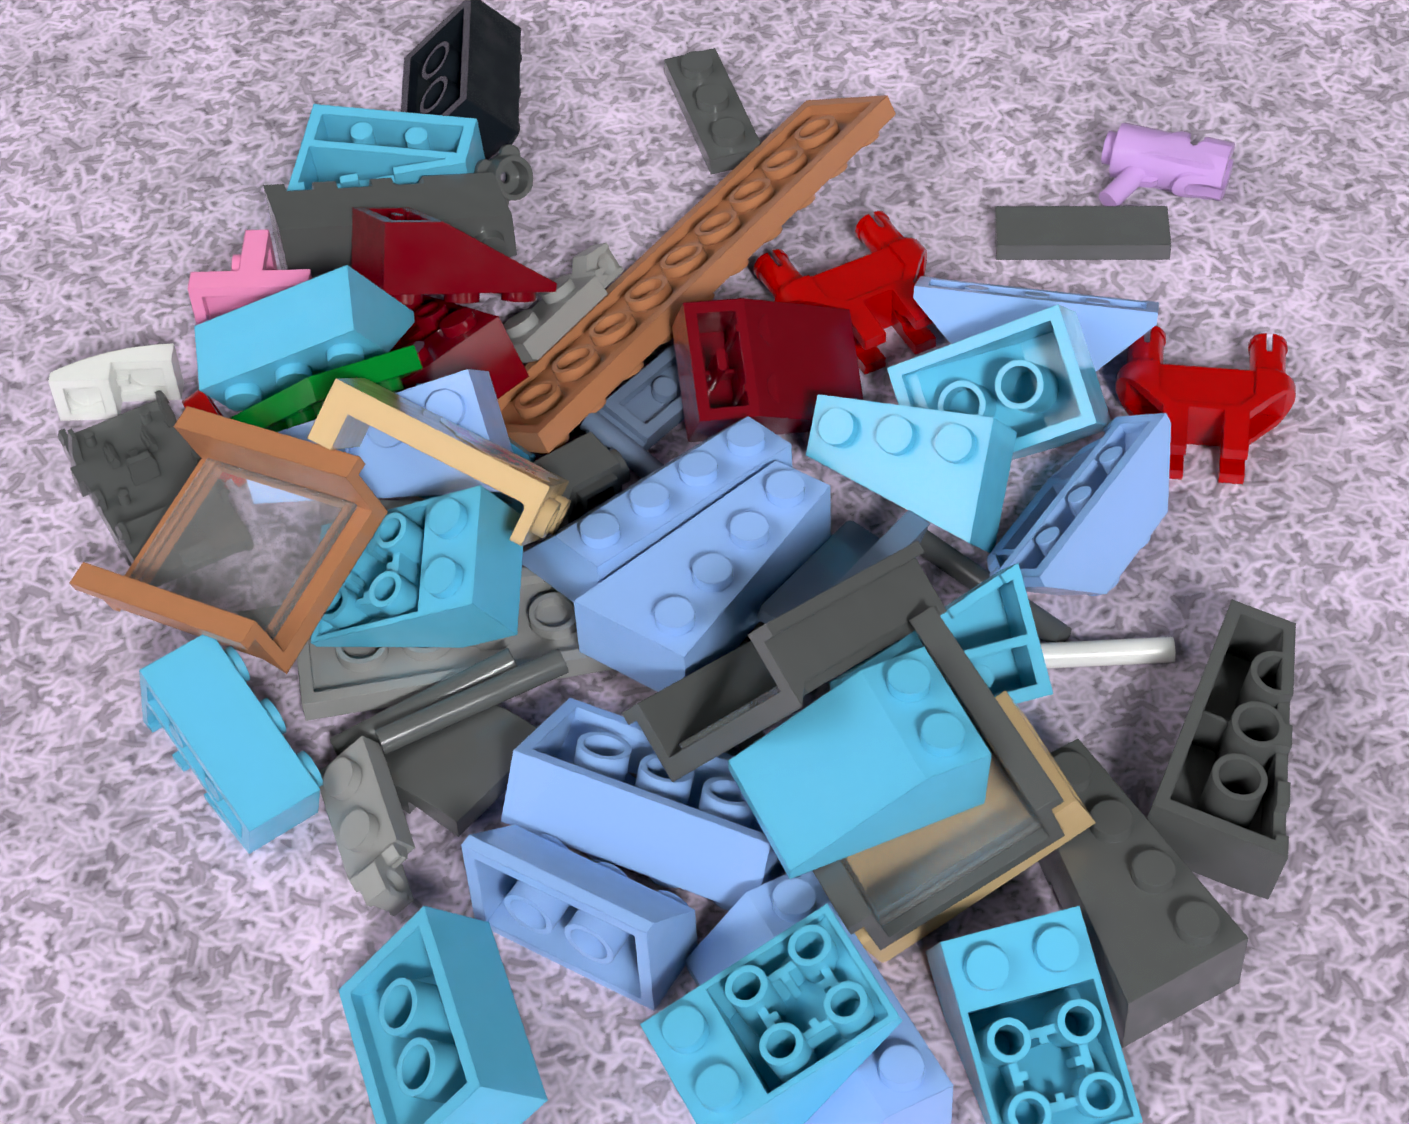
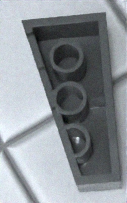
[263,172,517,279]
[1147,599,1296,899]
[1038,739,1248,1048]

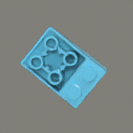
[311,485,523,648]
[640,904,902,1124]
[925,906,1143,1124]

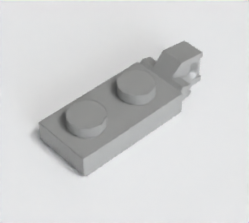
[503,243,624,363]
[319,736,415,916]

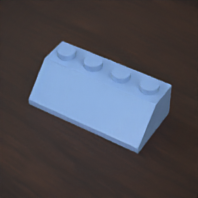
[522,416,793,603]
[501,698,785,911]
[685,871,953,1124]

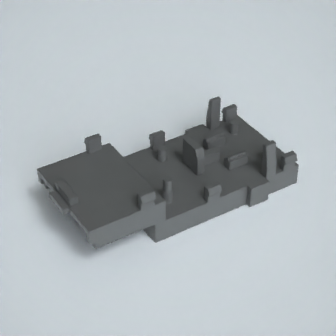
[58,390,255,588]

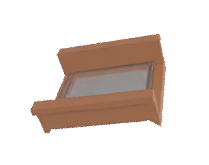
[69,406,388,674]

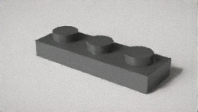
[664,48,761,175]

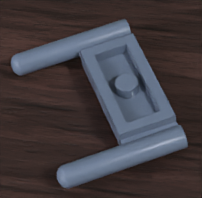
[580,343,685,478]

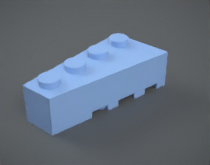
[248,369,513,505]
[573,460,831,692]

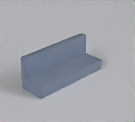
[757,510,930,624]

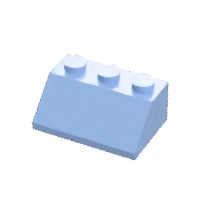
[461,825,698,1011]

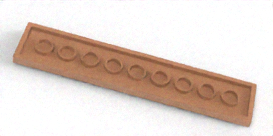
[497,95,896,455]

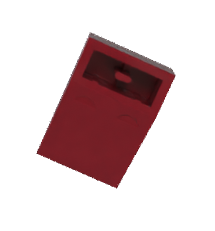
[352,207,557,305]
[388,294,529,399]
[672,298,864,442]

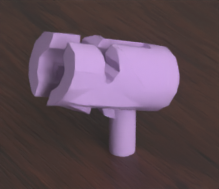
[1099,122,1235,206]

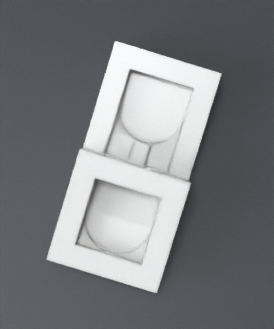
[48,343,184,421]

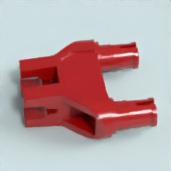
[753,211,936,375]
[1116,326,1296,485]

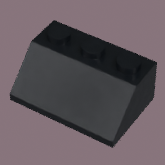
[401,0,522,160]

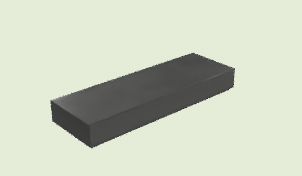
[995,206,1171,260]

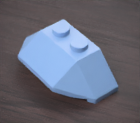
[913,276,1159,372]
[986,413,1171,596]

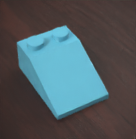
[887,304,1111,460]
[728,647,992,879]

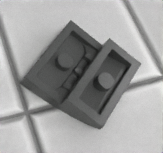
[383,705,537,837]

